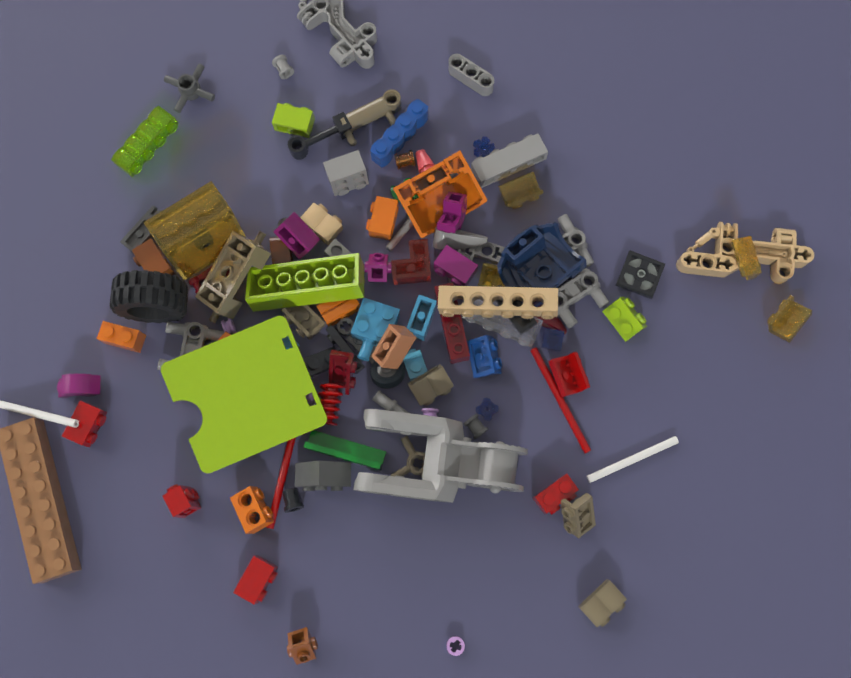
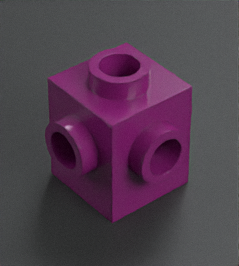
[365,253,392,282]

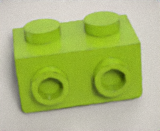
[602,296,647,342]

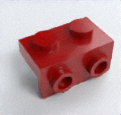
[548,351,590,397]

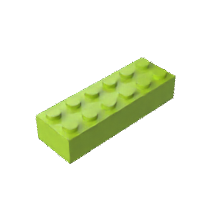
[245,253,365,312]

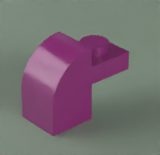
[437,191,467,233]
[57,374,101,398]

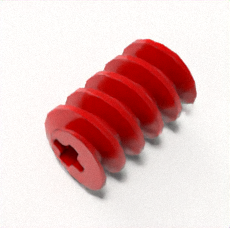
[318,383,344,426]

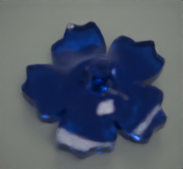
[473,136,495,157]

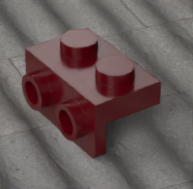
[329,350,357,395]

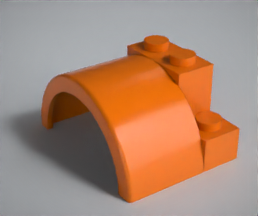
[393,150,487,238]

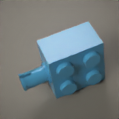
[351,298,400,361]

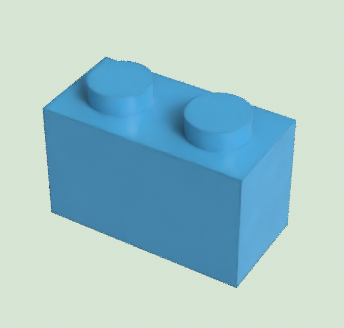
[406,295,437,341]

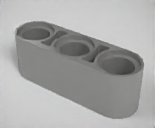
[448,54,494,96]

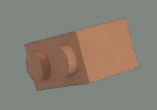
[371,324,417,369]

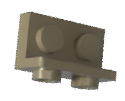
[561,493,596,538]

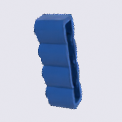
[370,99,429,168]

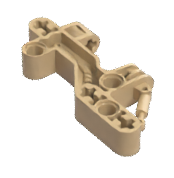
[676,222,815,284]

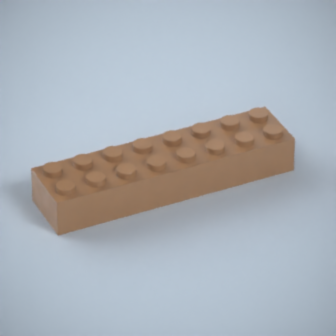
[0,417,82,584]

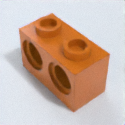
[230,486,274,534]

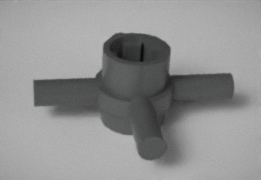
[164,64,215,113]

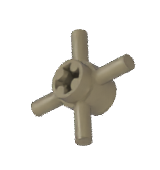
[390,436,425,477]

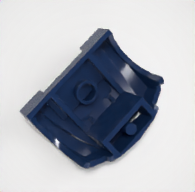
[497,222,587,307]

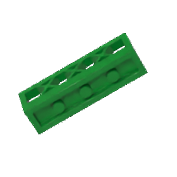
[304,430,387,471]

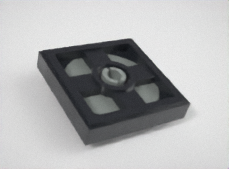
[616,250,665,299]

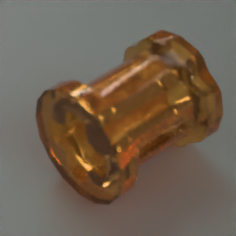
[394,150,416,170]

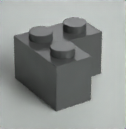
[295,461,351,491]

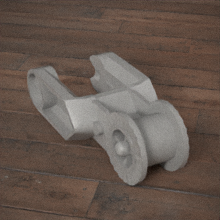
[353,409,528,503]

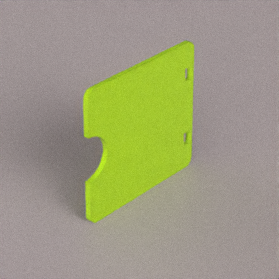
[161,316,327,474]

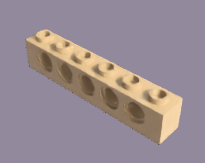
[438,286,558,319]

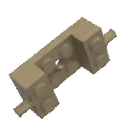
[195,230,271,323]

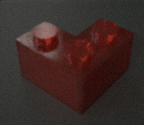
[391,239,431,285]

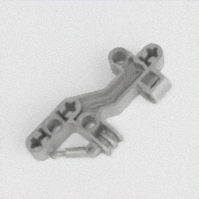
[297,0,377,69]

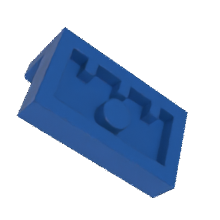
[467,335,503,378]

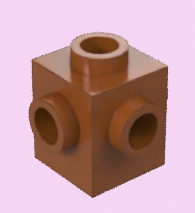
[287,627,318,665]

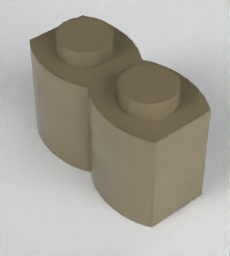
[407,364,454,406]
[578,579,627,627]

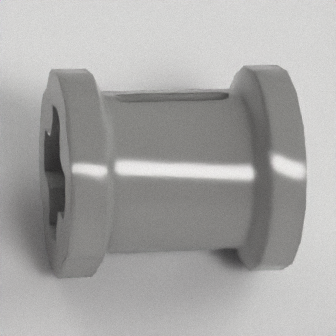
[272,54,294,79]

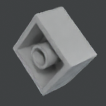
[323,150,369,196]

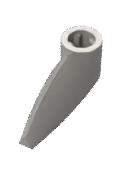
[433,227,488,250]

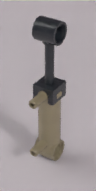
[287,89,401,160]

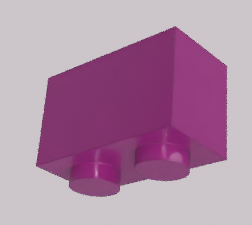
[273,212,320,259]
[434,245,478,286]

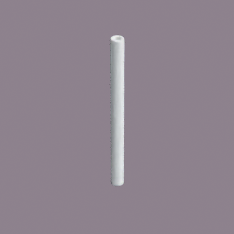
[0,401,79,428]
[586,436,679,483]

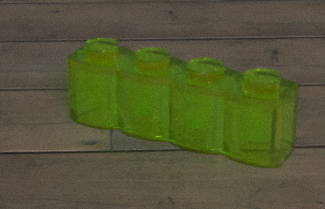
[111,105,179,177]

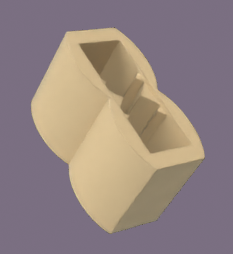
[300,203,343,245]

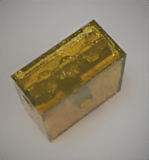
[143,181,246,280]

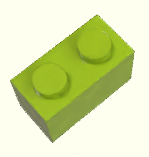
[272,103,315,138]

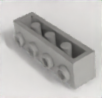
[471,133,548,188]

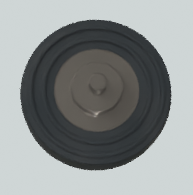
[370,361,405,389]

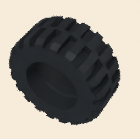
[110,270,189,323]

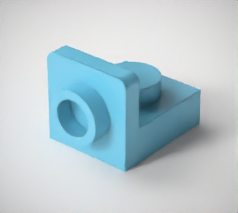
[403,349,427,381]

